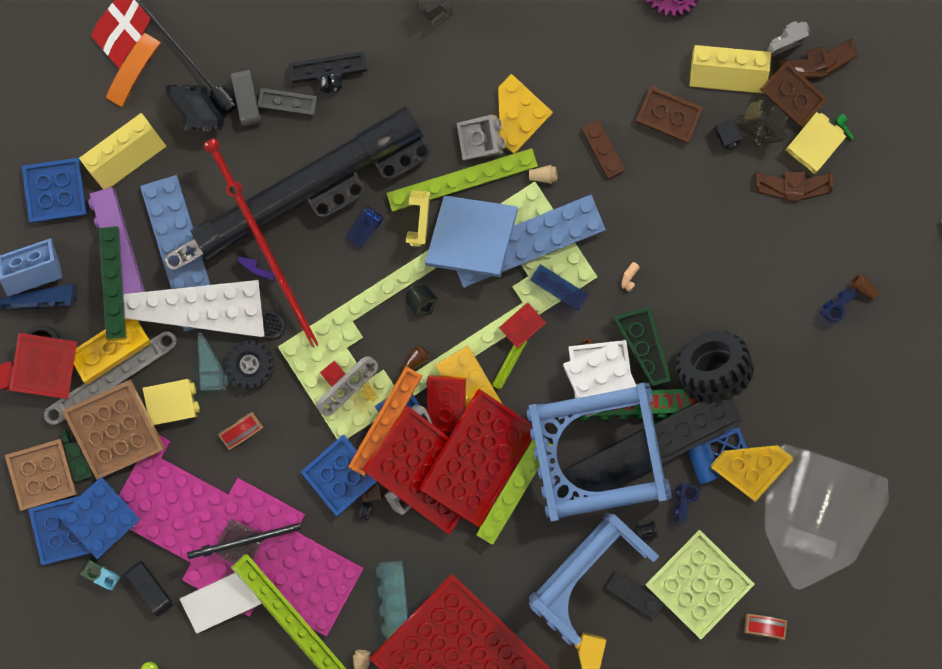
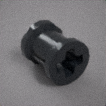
[635,520,658,540]

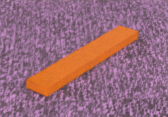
[348,366,423,477]

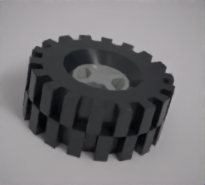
[225,340,275,389]

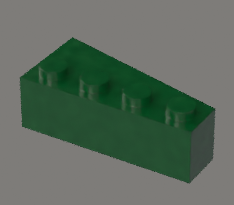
[613,306,672,386]

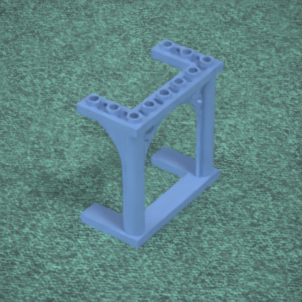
[527,383,672,521]
[529,513,659,646]

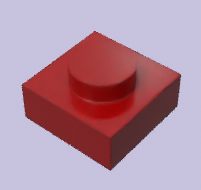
[320,360,346,387]

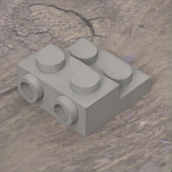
[766,21,810,57]
[457,115,505,161]

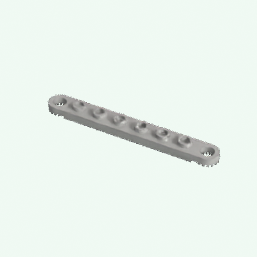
[44,332,177,425]

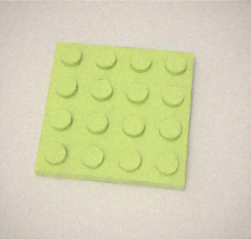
[645,530,755,639]

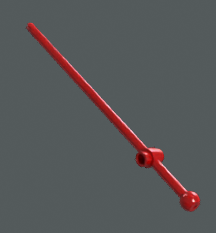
[204,138,318,348]

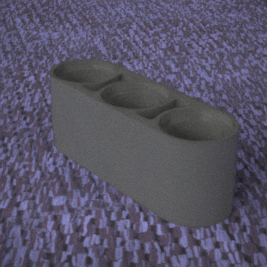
[231,70,261,127]

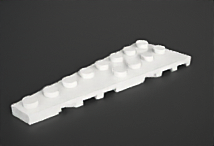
[124,280,264,337]

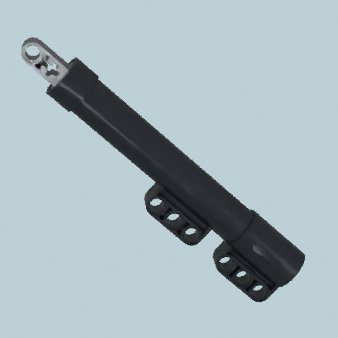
[165,106,431,269]

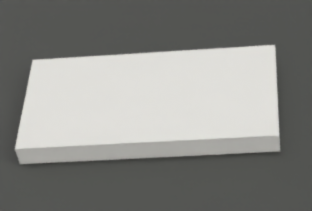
[180,573,262,633]

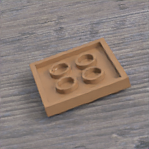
[5,439,77,511]

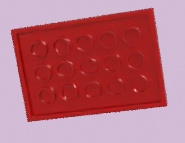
[418,389,533,528]
[362,406,461,535]

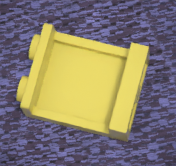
[785,112,846,174]
[406,190,430,247]
[143,379,200,426]

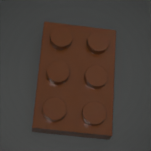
[760,61,828,128]
[635,86,703,143]

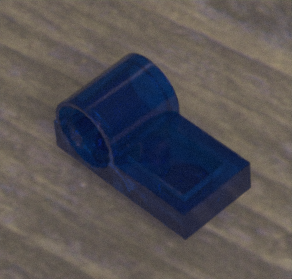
[346,206,384,248]
[820,288,858,323]
[674,483,699,522]

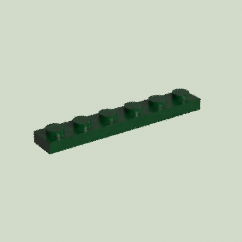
[99,226,127,341]

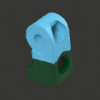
[81,558,120,591]

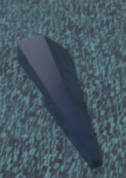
[0,283,77,310]

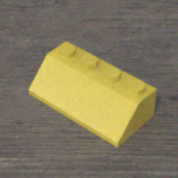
[689,45,771,94]
[79,113,167,189]

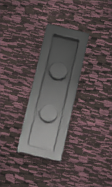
[258,88,318,116]

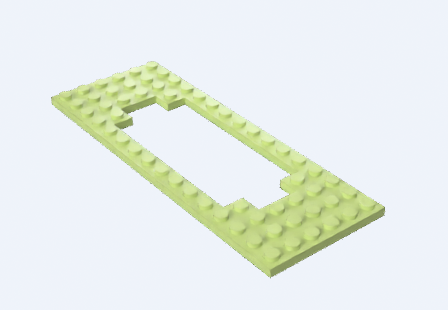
[278,182,597,439]

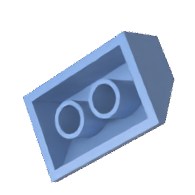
[0,238,62,296]

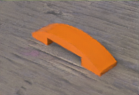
[106,33,161,108]

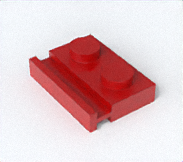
[499,302,546,348]

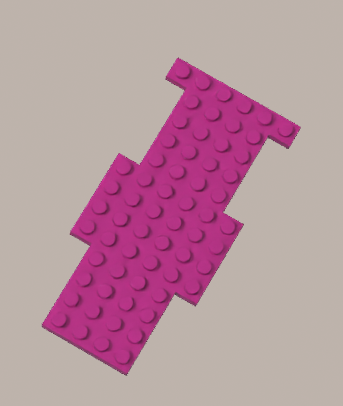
[119,434,364,637]

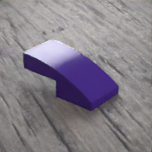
[238,256,275,281]

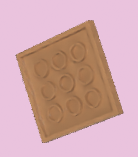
[62,379,165,480]

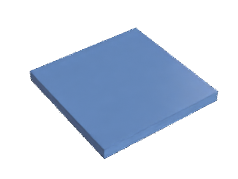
[425,196,518,277]

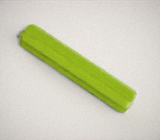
[492,340,527,389]

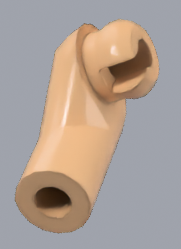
[621,262,640,292]

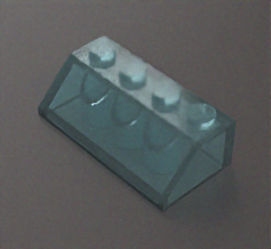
[376,560,408,641]

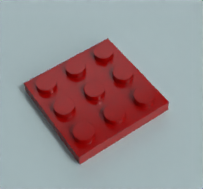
[10,333,77,399]

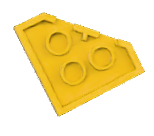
[498,74,553,154]
[711,445,793,502]

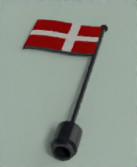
[91,0,237,114]

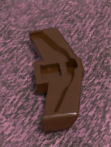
[778,38,858,78]
[756,172,833,201]

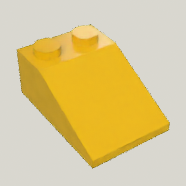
[575,632,606,669]

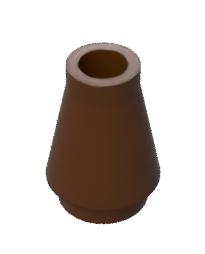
[850,274,879,301]
[402,345,431,370]

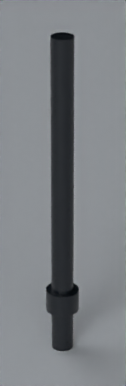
[187,523,301,560]

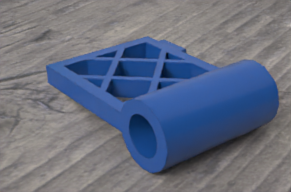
[687,427,747,484]

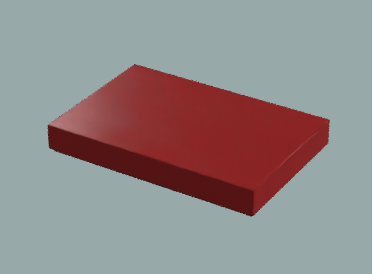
[427,375,467,434]

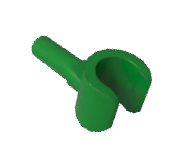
[835,114,854,140]

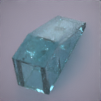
[198,333,228,391]

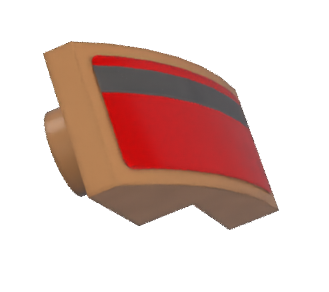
[218,412,263,450]
[744,614,787,640]

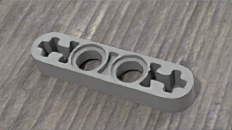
[317,356,378,416]

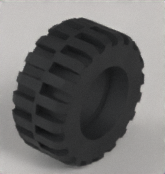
[676,331,754,404]

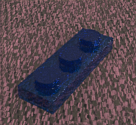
[530,264,589,311]

